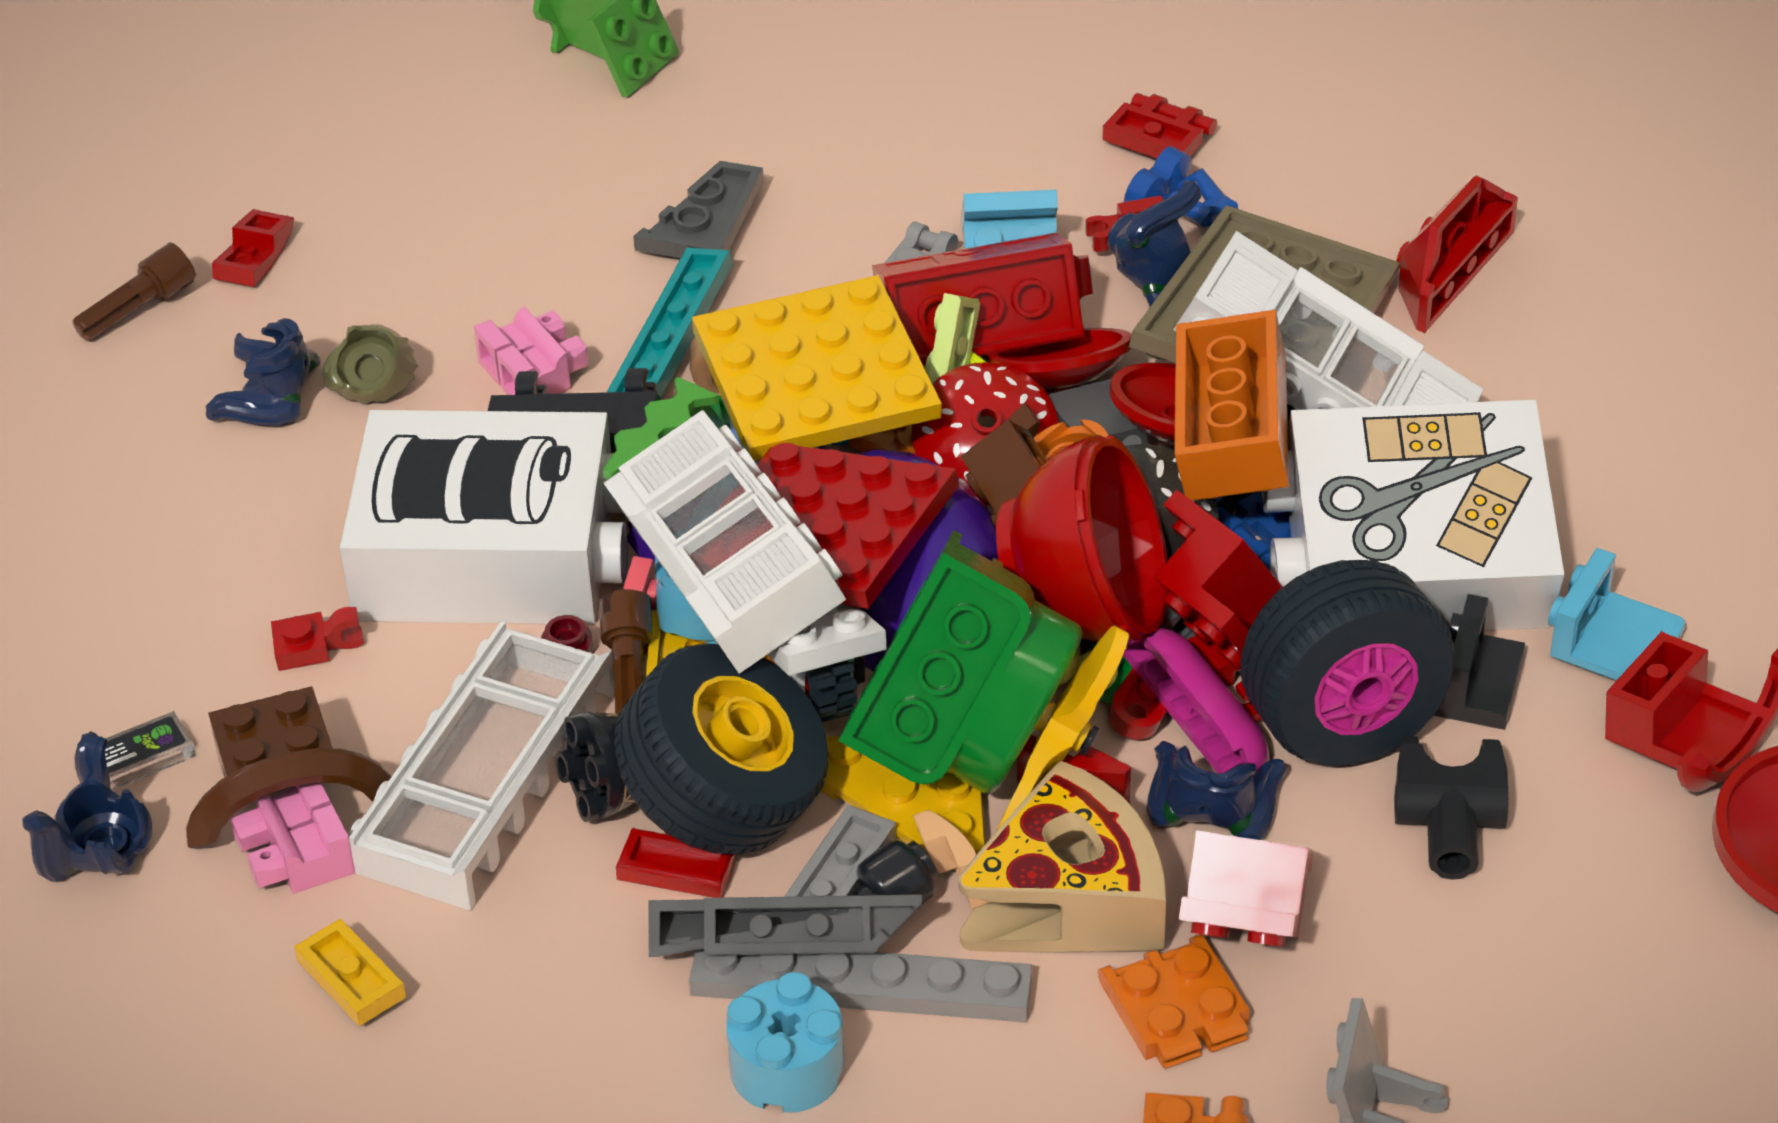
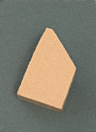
[913,810,990,909]

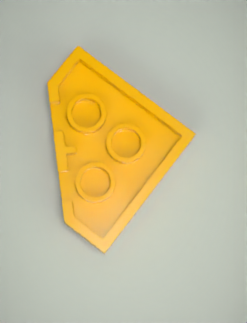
[821,736,984,854]

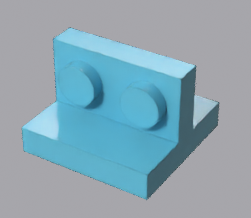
[961,190,1058,249]

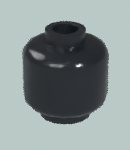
[854,839,939,904]

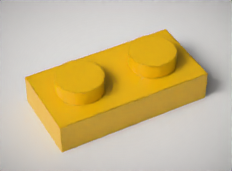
[294,918,406,1027]

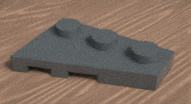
[633,161,764,258]

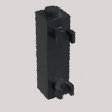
[488,368,661,453]

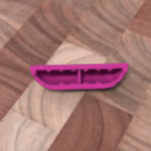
[1123,628,1269,774]

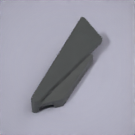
[648,895,922,957]

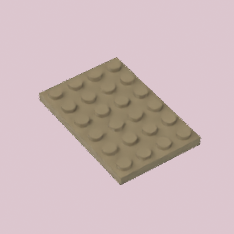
[1129,205,1400,406]

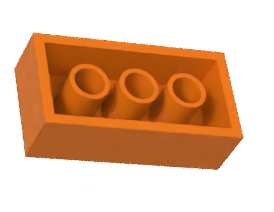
[1175,309,1289,500]

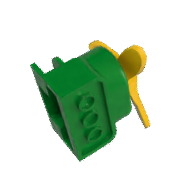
[838,530,1129,831]

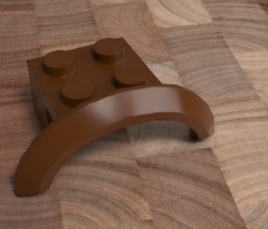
[961,403,1047,527]
[186,686,391,849]

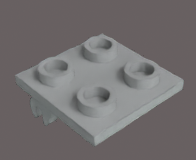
[1326,998,1448,1123]

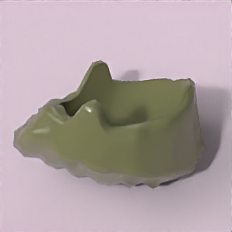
[322,324,418,404]

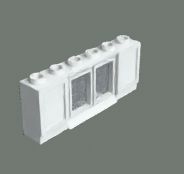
[1173,231,1484,410]
[604,410,846,674]

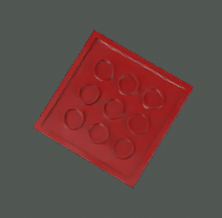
[688,443,959,609]

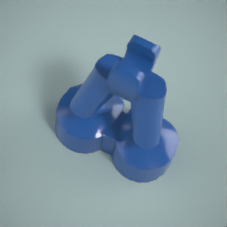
[1124,146,1238,228]

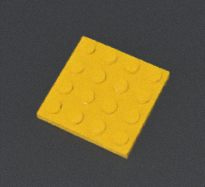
[692,275,941,461]

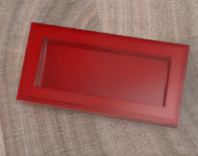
[616,828,737,898]

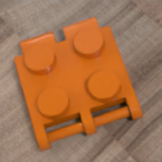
[1098,934,1250,1069]

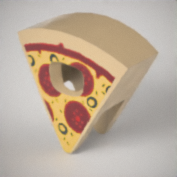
[959,761,1166,952]

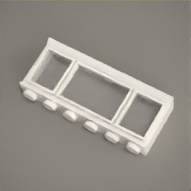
[348,621,614,911]

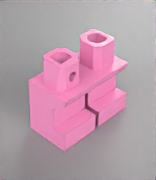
[474,307,588,395]
[230,783,355,894]

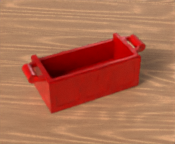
[872,232,1093,366]

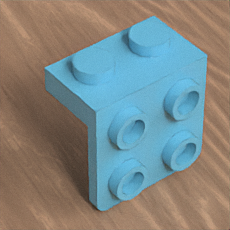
[1548,548,1685,680]

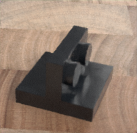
[1434,594,1525,730]

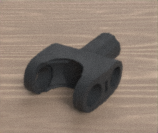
[1394,736,1508,880]

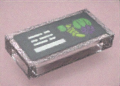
[75,711,196,790]

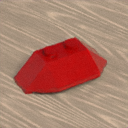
[1396,175,1518,333]

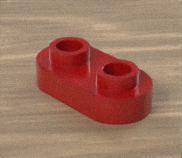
[1108,668,1169,740]

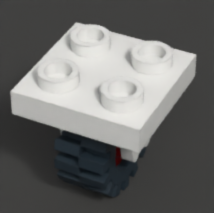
[767,604,886,723]

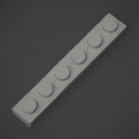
[689,949,1032,1022]

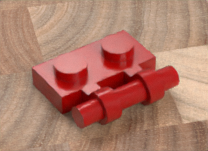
[1103,93,1217,159]

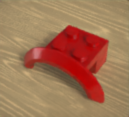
[1605,631,1778,792]

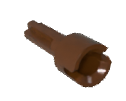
[72,242,196,341]
[599,589,653,714]

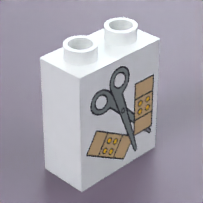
[1261,399,1564,631]

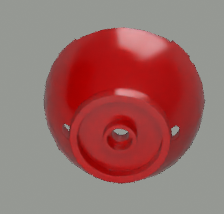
[996,435,1168,643]

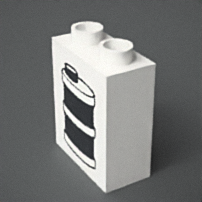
[340,410,628,624]

